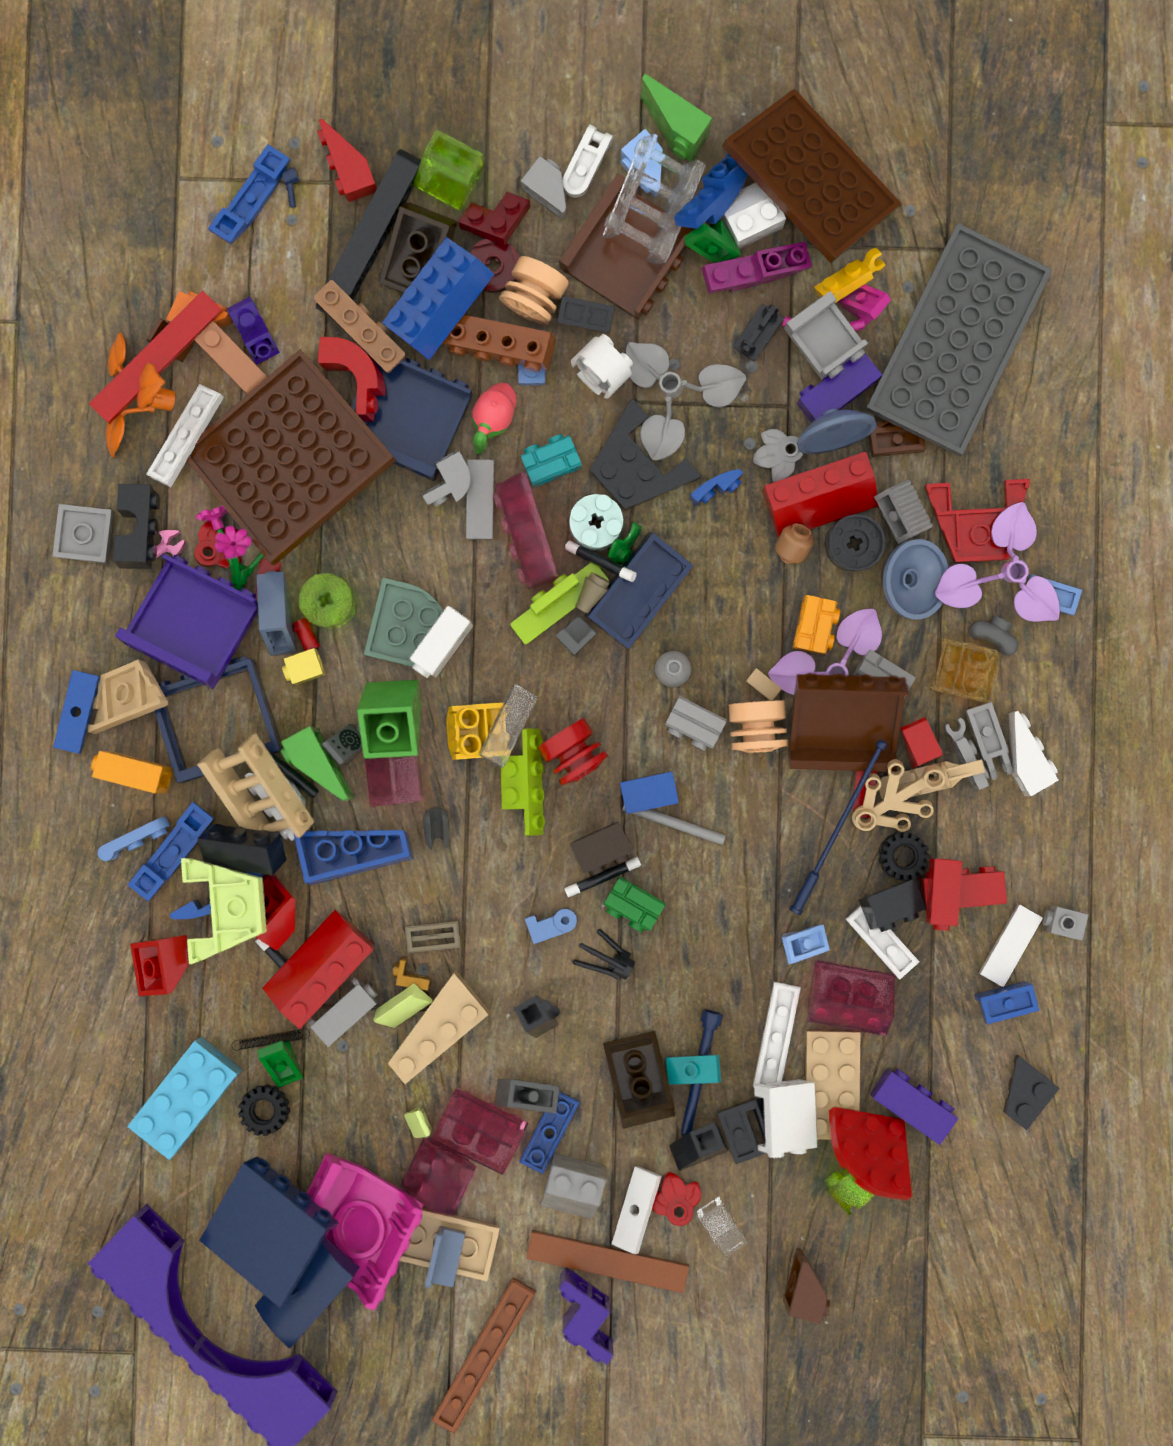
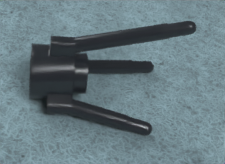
[573,929,635,980]

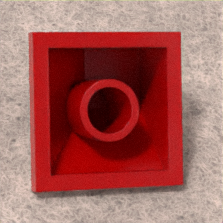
[256,874,295,951]
[130,935,189,996]

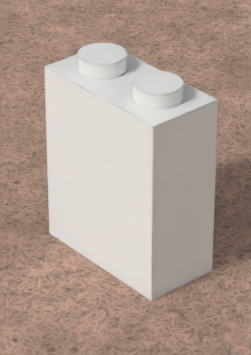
[410,606,473,678]

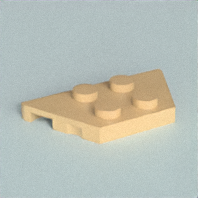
[87,660,168,734]

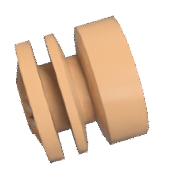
[499,256,569,325]
[728,700,788,753]

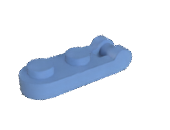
[97,816,170,861]

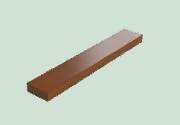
[526,1230,689,1293]
[431,1277,536,1434]

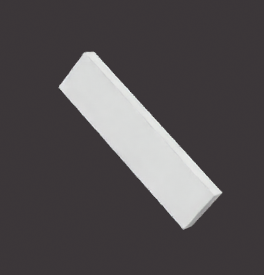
[146,384,224,488]
[753,981,801,1088]

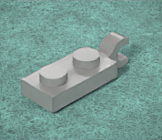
[943,718,989,790]

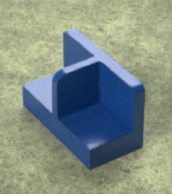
[619,772,678,814]
[974,981,1040,1024]

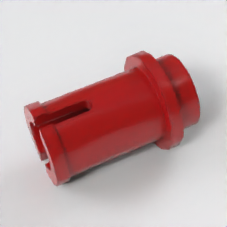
[292,617,321,652]

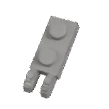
[965,702,1013,780]

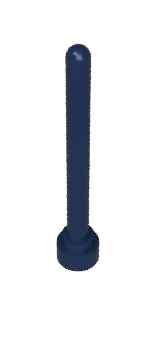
[681,1009,723,1136]

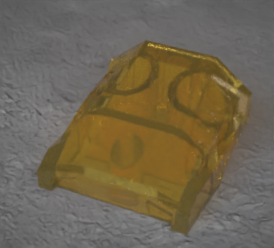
[930,638,999,703]

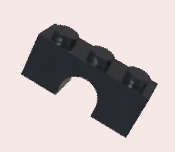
[113,484,160,569]

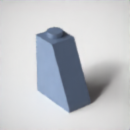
[257,571,297,656]

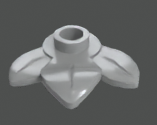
[753,429,804,482]

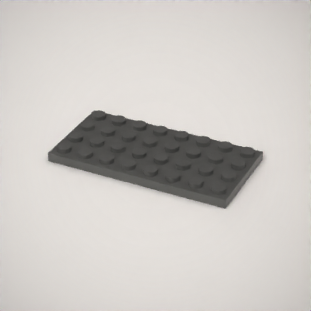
[865,223,1052,457]

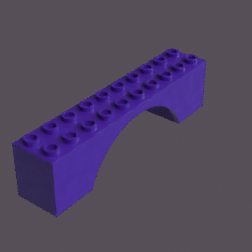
[88,1204,338,1446]

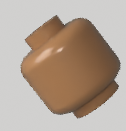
[775,524,814,564]

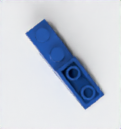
[674,153,748,229]

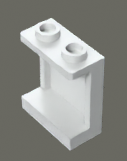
[754,1079,817,1158]

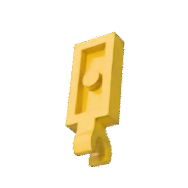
[814,248,885,303]

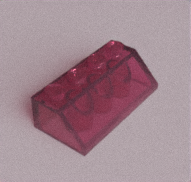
[493,471,558,590]

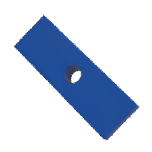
[53,670,100,754]
[519,1090,580,1174]

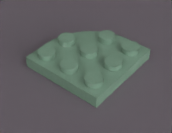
[364,578,444,674]

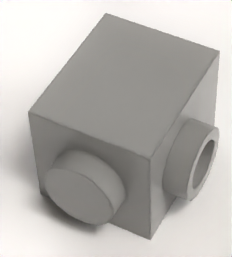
[1043,905,1088,941]

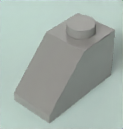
[521,156,567,221]

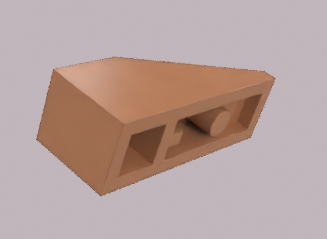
[194,321,267,394]

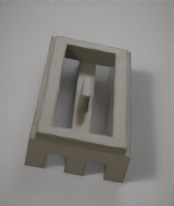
[405,920,461,953]

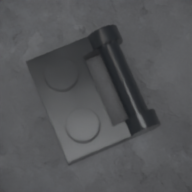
[717,1096,766,1164]

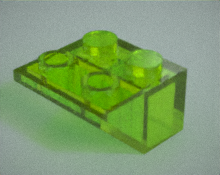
[414,129,485,210]

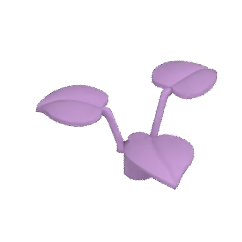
[935,502,1060,622]
[768,609,882,695]

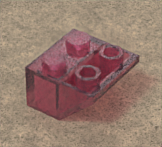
[365,756,424,807]
[400,1137,477,1216]

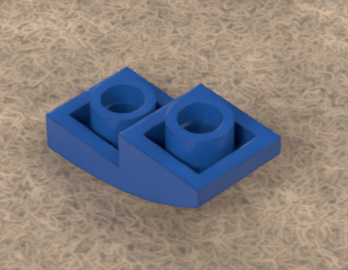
[689,469,743,506]

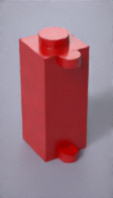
[925,858,962,931]

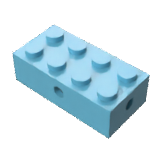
[127,1037,243,1160]

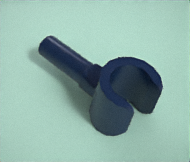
[282,168,300,208]

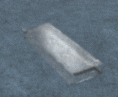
[478,684,538,768]

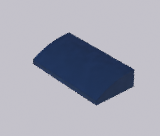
[584,532,694,649]
[255,1238,360,1349]

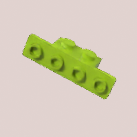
[510,563,609,645]
[500,728,545,836]

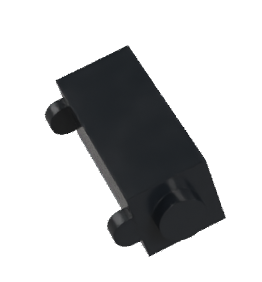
[513,995,560,1038]

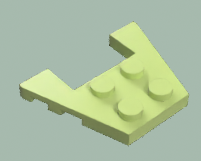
[181,858,267,964]

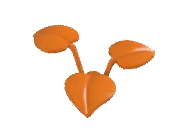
[106,332,175,458]

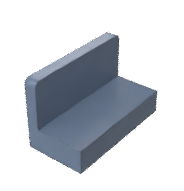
[425,1226,466,1288]

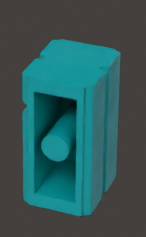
[520,434,582,488]

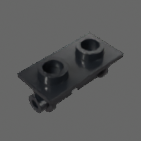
[733,303,784,362]

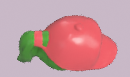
[472,383,516,455]

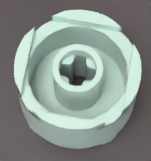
[570,494,623,552]

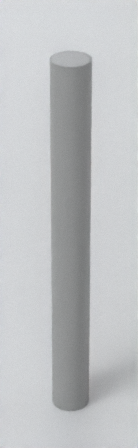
[622,805,726,845]

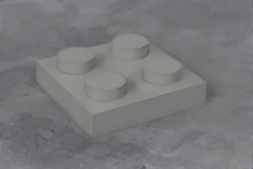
[52,504,114,564]

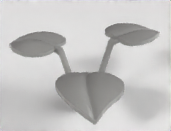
[626,342,746,461]

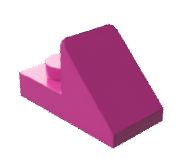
[837,284,891,325]

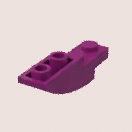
[702,241,812,294]

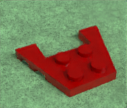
[925,479,1030,563]

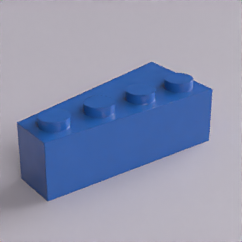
[293,830,414,885]

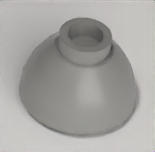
[655,651,692,688]

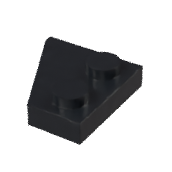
[1003,1055,1060,1130]

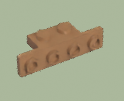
[314,280,406,373]

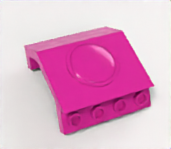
[307,1152,425,1310]

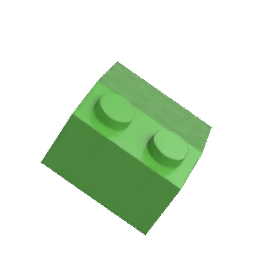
[641,74,712,162]
[281,726,355,801]

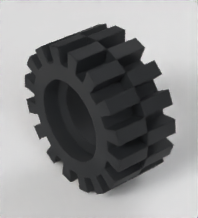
[878,832,930,881]
[238,1085,290,1136]

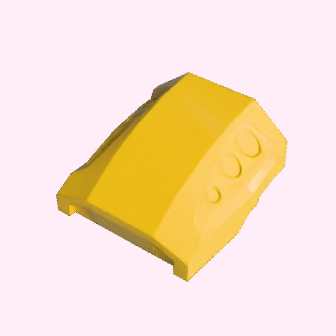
[446,702,510,760]

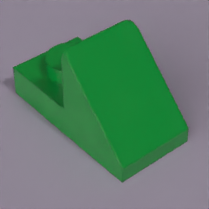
[684,219,741,263]
[257,1040,303,1088]

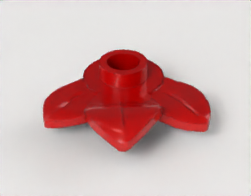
[194,521,242,569]
[652,1172,701,1226]

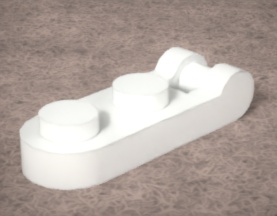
[562,125,614,198]

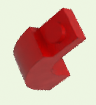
[318,337,386,422]

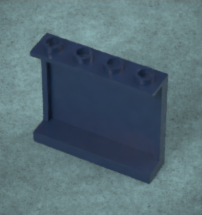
[351,358,473,482]
[199,1156,339,1308]

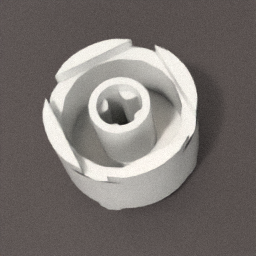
[571,334,633,399]

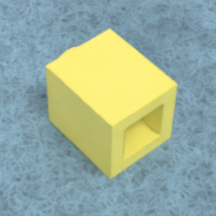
[282,648,326,685]

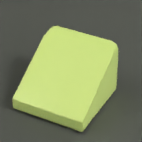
[404,1106,433,1138]

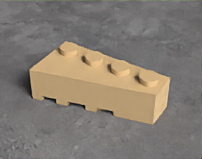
[388,970,490,1084]

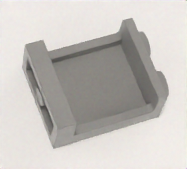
[784,291,868,380]

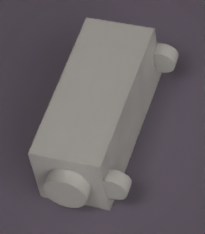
[308,976,379,1047]

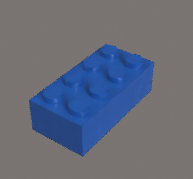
[382,237,495,360]

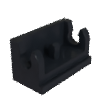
[557,296,615,333]

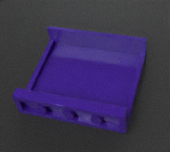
[115,553,258,690]

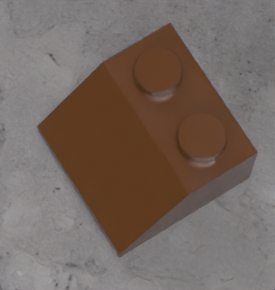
[783,1248,830,1324]

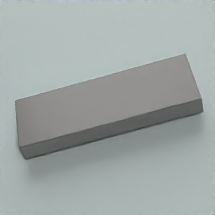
[466,459,494,540]

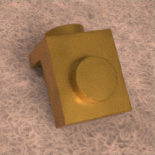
[393,956,432,991]

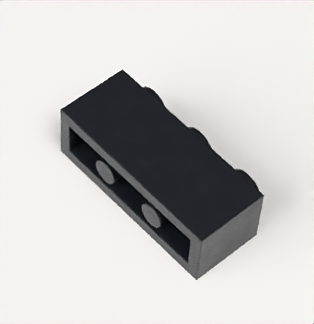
[197,824,287,875]

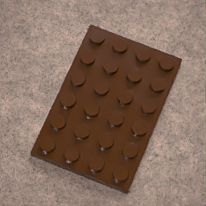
[722,89,902,263]

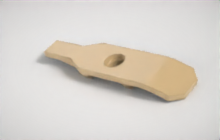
[879,759,985,799]

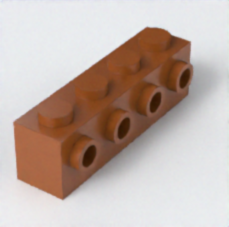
[443,315,556,372]

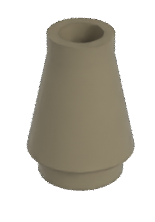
[575,572,610,614]

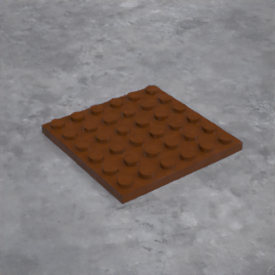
[186,349,397,566]

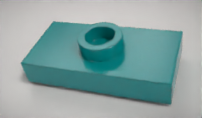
[666,1055,721,1085]

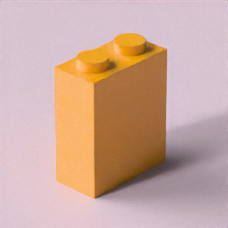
[91,751,173,793]

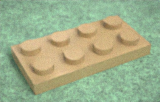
[805,1030,861,1140]
[399,1208,500,1281]

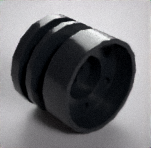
[825,514,886,572]

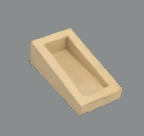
[745,668,782,701]

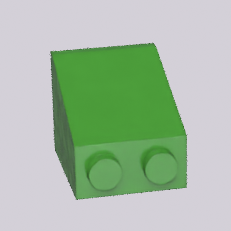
[357,680,422,758]

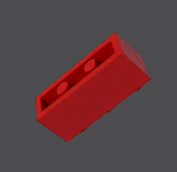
[919,866,1007,911]

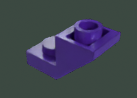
[227,297,280,365]

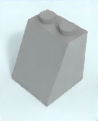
[540,1153,606,1219]

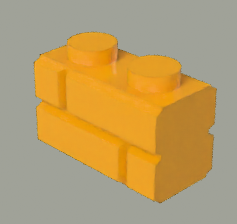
[792,595,840,655]

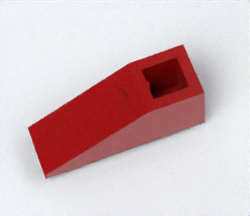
[317,119,377,202]

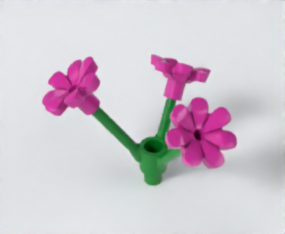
[196,505,264,591]

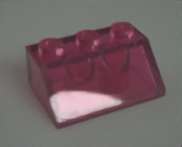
[807,960,895,1036]
[431,1088,528,1175]

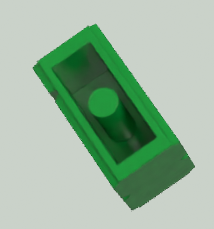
[603,876,666,933]

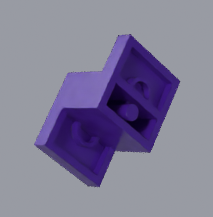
[559,1267,614,1365]

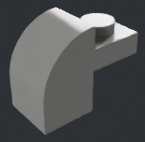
[421,450,470,506]

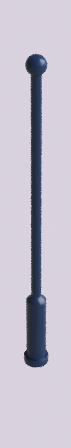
[789,740,887,915]

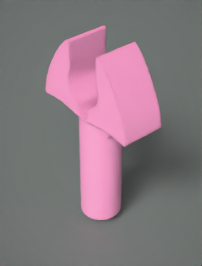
[156,530,187,558]

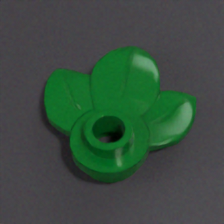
[608,522,642,564]

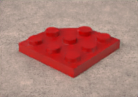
[829,1107,912,1201]

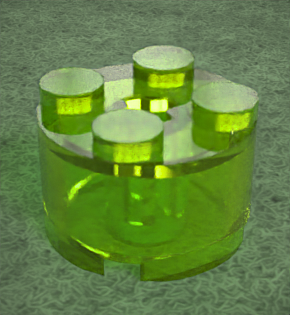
[299,573,356,629]
[825,1168,875,1216]

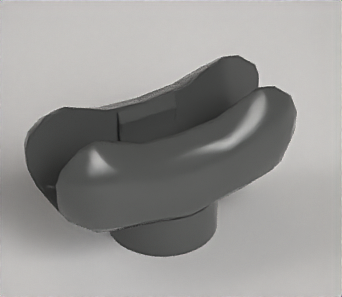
[968,616,1018,656]
[423,807,450,849]

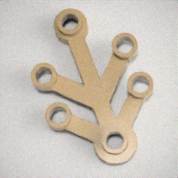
[852,759,946,832]

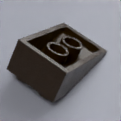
[378,202,458,292]
[603,1031,675,1129]

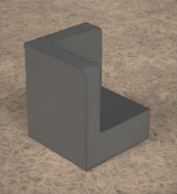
[556,616,597,657]

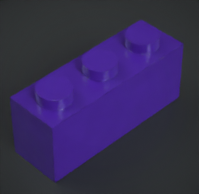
[797,354,882,423]
[870,1068,958,1145]

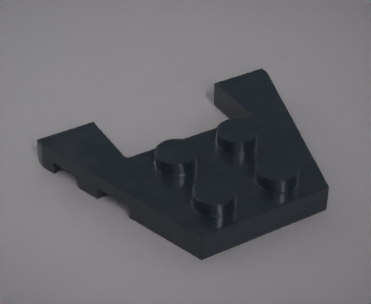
[590,399,701,510]

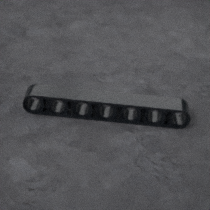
[316,149,425,316]

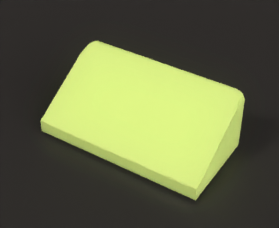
[373,983,433,1028]

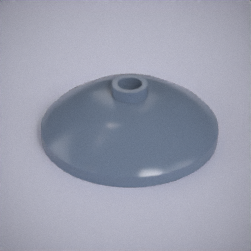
[797,409,877,454]
[883,539,949,620]

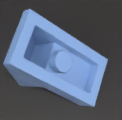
[782,924,830,964]

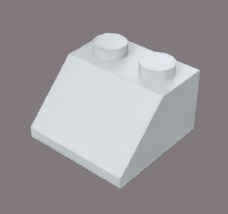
[720,182,786,249]

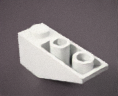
[1009,711,1059,796]

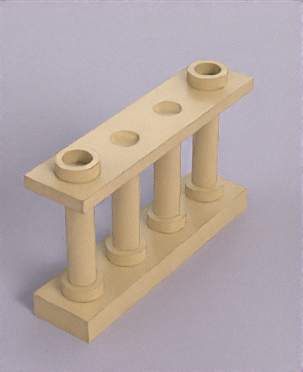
[197,733,314,838]

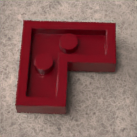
[458,192,531,246]

